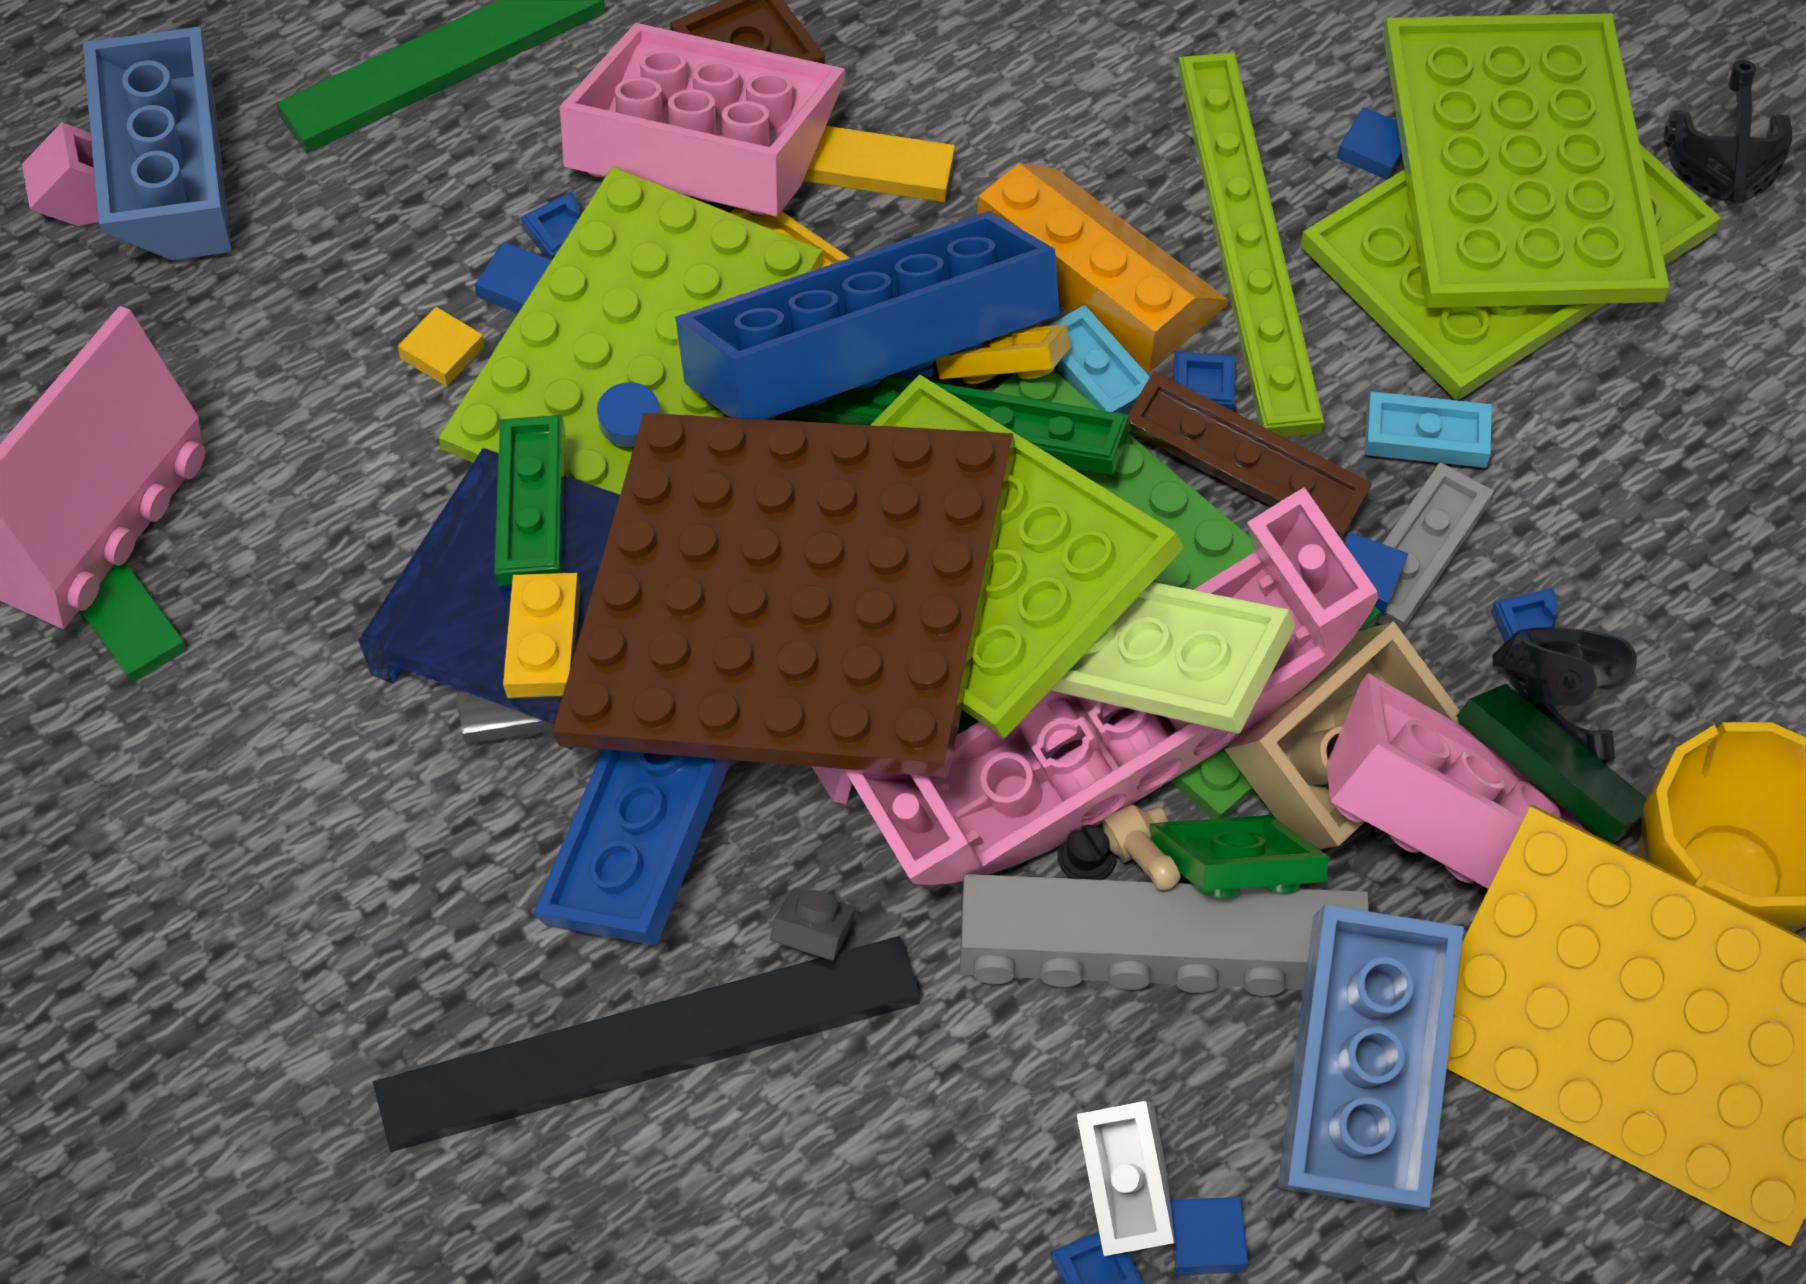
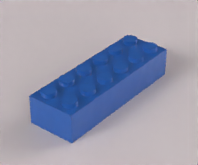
[675,211,1060,420]

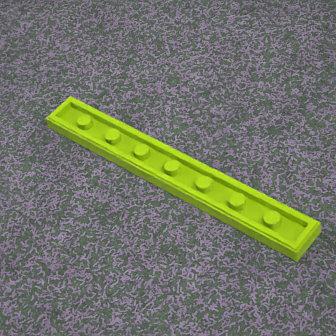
[1177,52,1324,437]

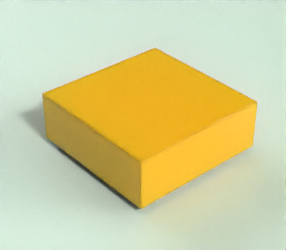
[398,307,485,387]

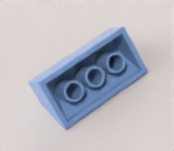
[83,27,232,260]

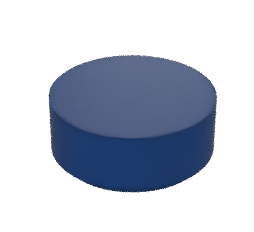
[597,382,660,447]

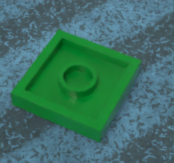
[1150,815,1329,898]

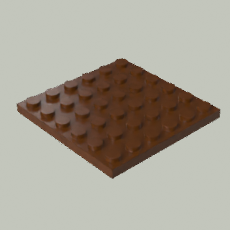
[552,413,1016,777]

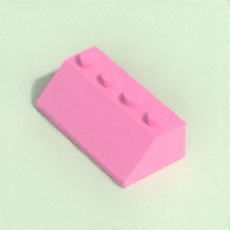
[1326,673,1593,889]

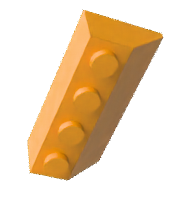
[977,163,1229,373]

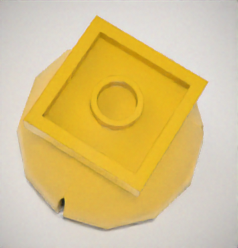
[1637,722,1806,933]

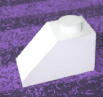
[1077,1101,1175,1256]

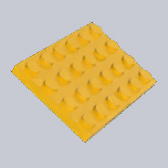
[1447,805,1806,1246]

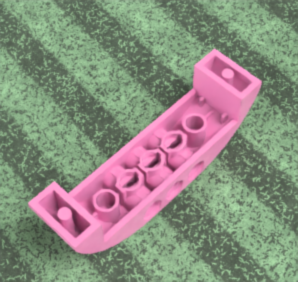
[844,487,1379,885]

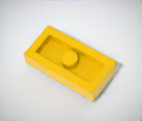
[935,324,1071,384]
[503,573,581,698]

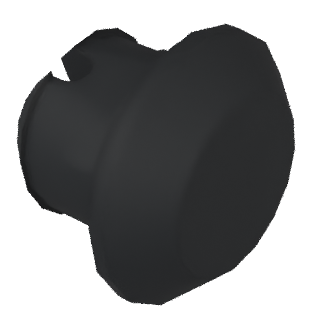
[1057,824,1116,880]

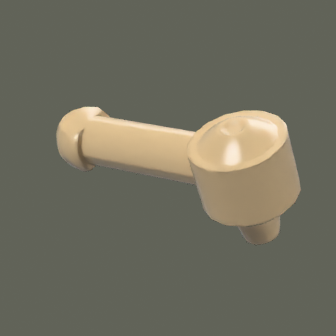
[1102,804,1181,890]

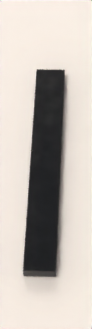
[372,936,920,1152]

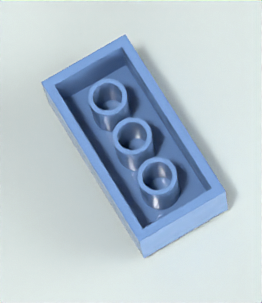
[1277,905,1464,1211]

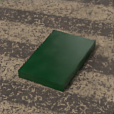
[1456,683,1647,844]

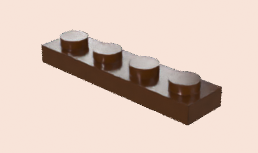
[1128,371,1372,540]

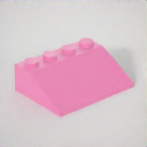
[559,23,845,216]
[0,306,205,630]

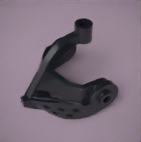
[1664,60,1792,204]
[1492,627,1637,760]

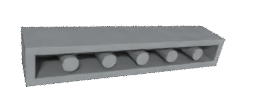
[959,874,1368,996]

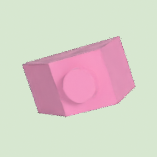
[22,122,98,226]

